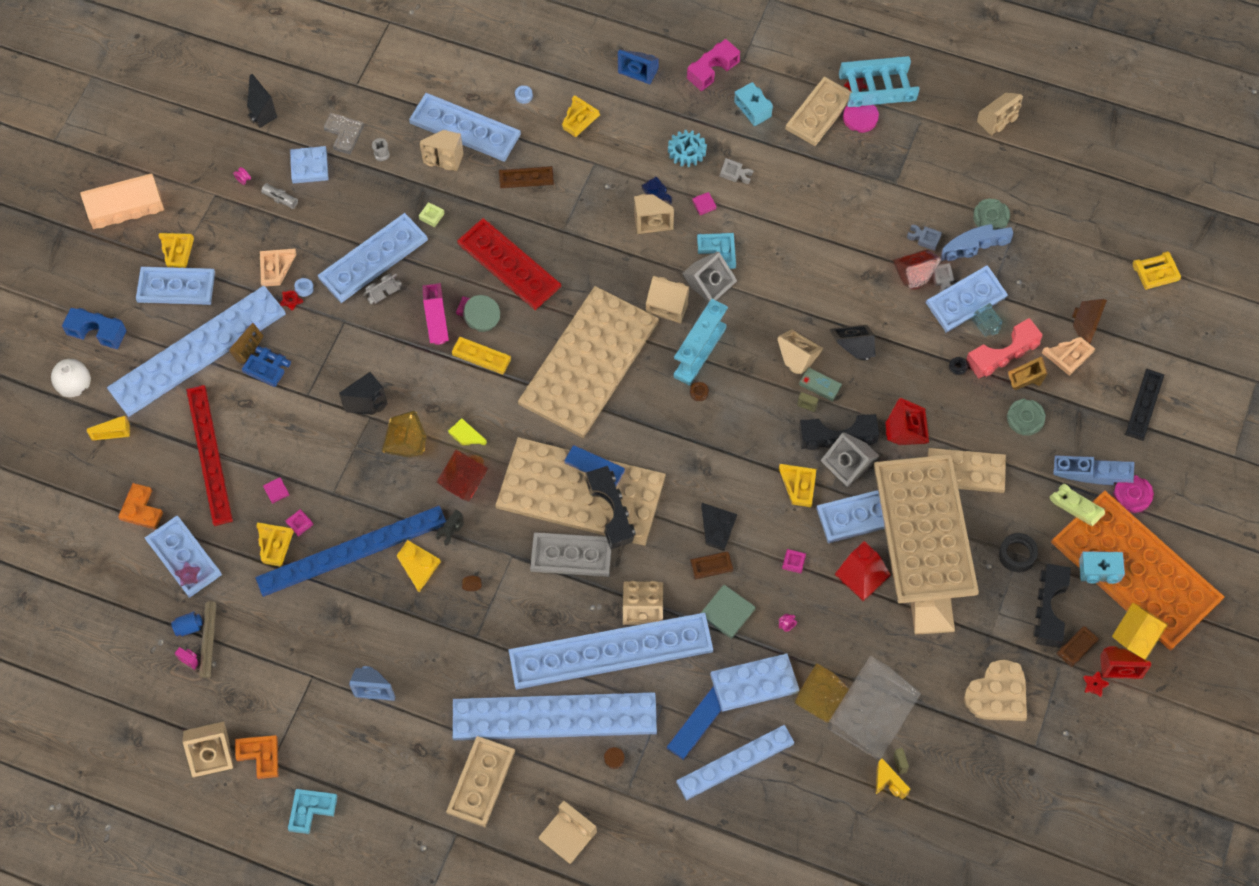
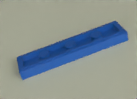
[667,686,721,760]

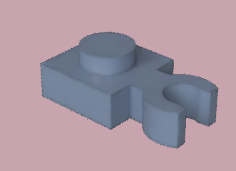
[907,225,942,251]

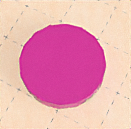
[843,105,879,133]
[1113,475,1154,513]

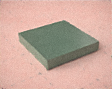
[701,585,756,639]

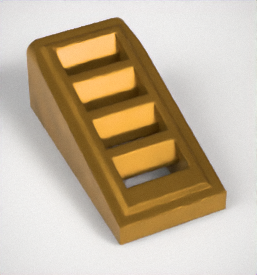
[229,323,264,365]

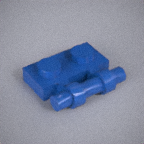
[242,346,291,387]

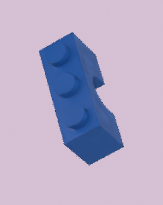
[62,308,127,350]

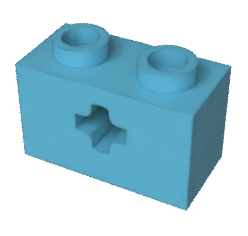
[734,82,773,126]
[1079,552,1125,584]

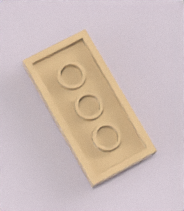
[785,77,852,146]
[928,448,1006,493]
[446,736,515,828]

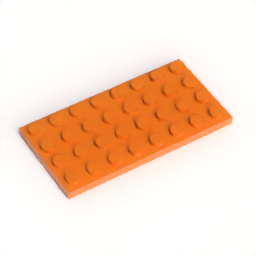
[1051,491,1224,651]

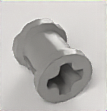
[372,138,390,161]

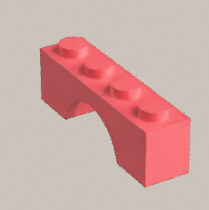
[966,318,1043,379]

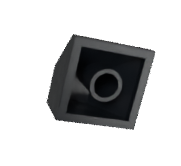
[247,73,278,128]
[830,325,876,360]

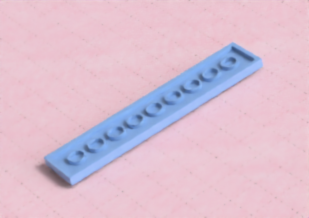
[107,286,286,417]
[508,613,713,690]
[453,693,657,740]

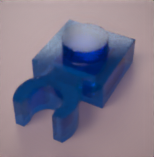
[642,176,672,204]

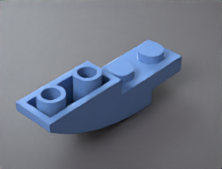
[940,224,1013,261]
[1054,456,1134,485]

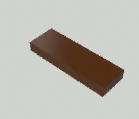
[499,166,554,189]

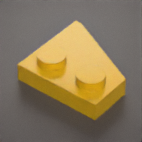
[562,95,600,137]
[159,233,194,268]
[779,464,817,507]
[256,522,294,567]
[397,540,441,592]

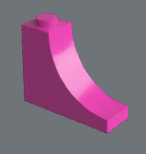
[422,283,449,345]

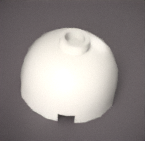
[51,359,91,397]

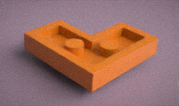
[118,483,163,530]
[235,735,279,779]

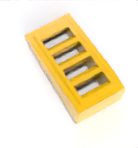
[87,416,130,441]

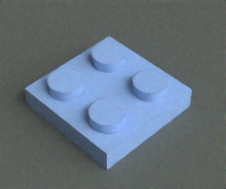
[290,146,329,184]

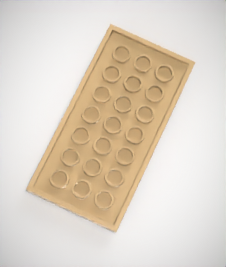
[518,286,659,438]
[496,437,666,546]
[874,454,979,603]

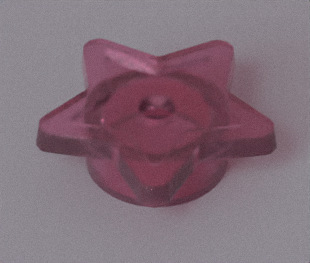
[175,562,200,586]

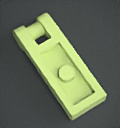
[1050,484,1105,526]

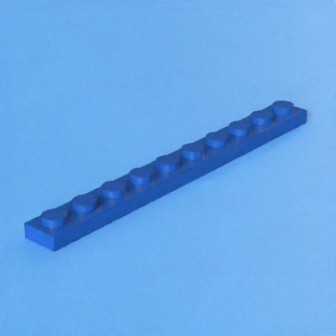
[255,506,446,597]

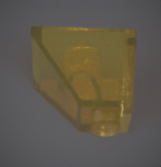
[381,411,427,458]
[795,663,850,724]

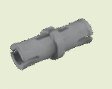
[261,183,298,209]

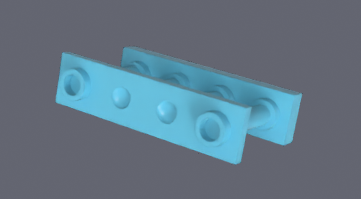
[839,56,920,107]
[674,298,728,386]

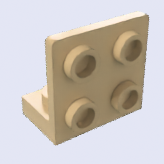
[623,581,663,625]
[539,801,597,864]

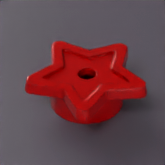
[844,78,867,92]
[279,290,303,311]
[1083,671,1109,697]

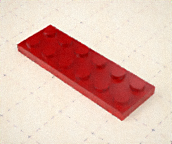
[457,218,561,310]

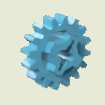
[668,130,707,167]

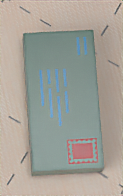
[799,367,842,402]

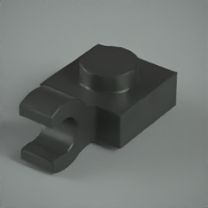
[436,510,464,546]

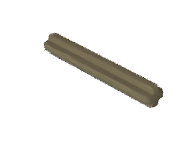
[199,601,216,678]

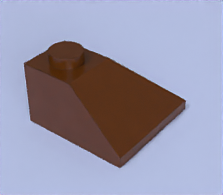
[1072,299,1107,344]

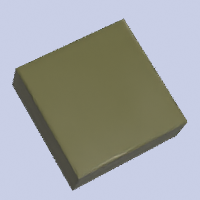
[797,392,819,412]
[893,748,909,774]

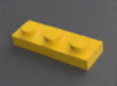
[452,337,511,375]

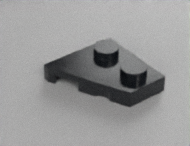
[701,503,737,551]

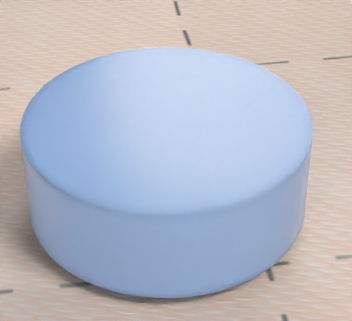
[515,85,533,104]
[294,278,313,297]

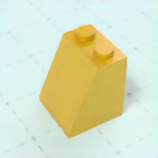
[1112,603,1168,659]

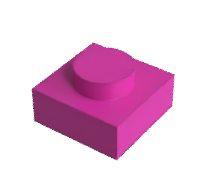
[175,647,199,670]

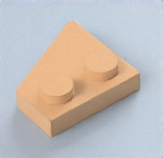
[260,249,296,287]
[1042,337,1095,376]

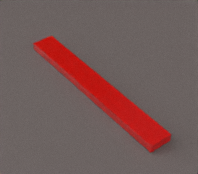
[186,385,233,526]

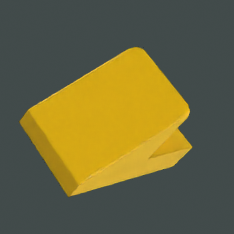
[876,759,910,799]

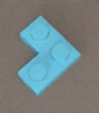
[697,233,736,269]
[288,789,338,834]

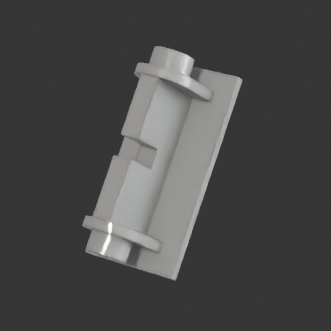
[363,274,402,304]

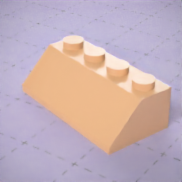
[80,174,164,229]

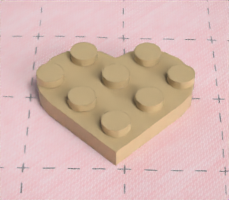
[964,660,1027,721]

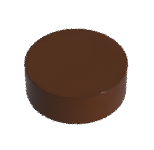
[690,382,709,401]
[462,575,482,591]
[604,747,625,769]

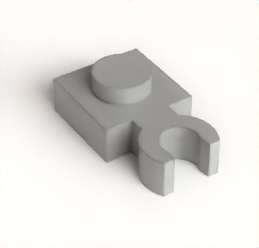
[719,158,753,184]
[930,263,954,293]

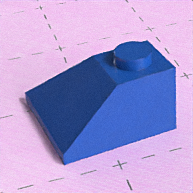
[618,50,659,84]

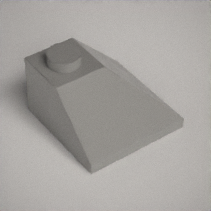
[682,252,737,302]
[821,433,879,487]

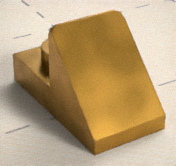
[1008,357,1048,390]

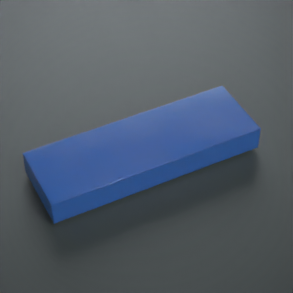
[564,445,625,487]

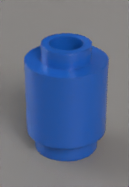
[171,611,203,637]

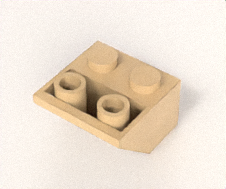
[977,93,1023,136]
[420,130,464,171]
[646,276,689,323]

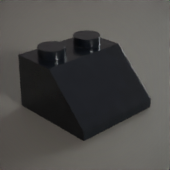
[339,372,388,415]

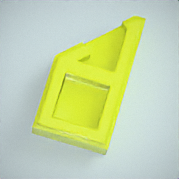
[448,419,487,446]

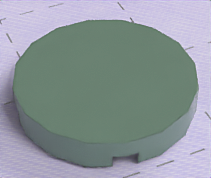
[973,198,1010,230]
[463,295,500,332]
[1007,399,1046,435]

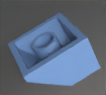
[349,666,395,701]

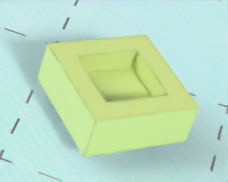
[419,202,444,227]

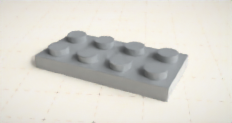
[530,533,611,577]

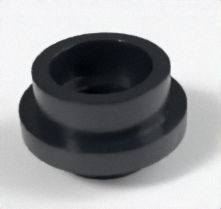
[949,357,968,375]

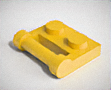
[1133,251,1181,290]

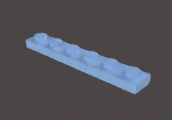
[676,725,794,800]

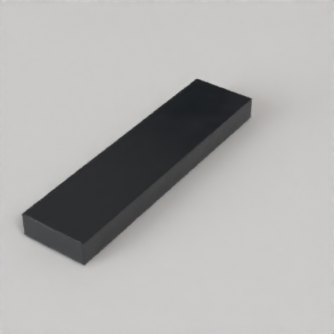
[1125,368,1165,441]

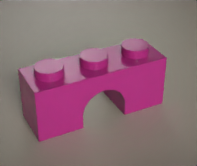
[687,39,740,91]

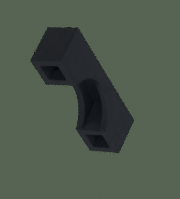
[799,414,879,450]
[584,466,636,550]
[1033,564,1071,648]

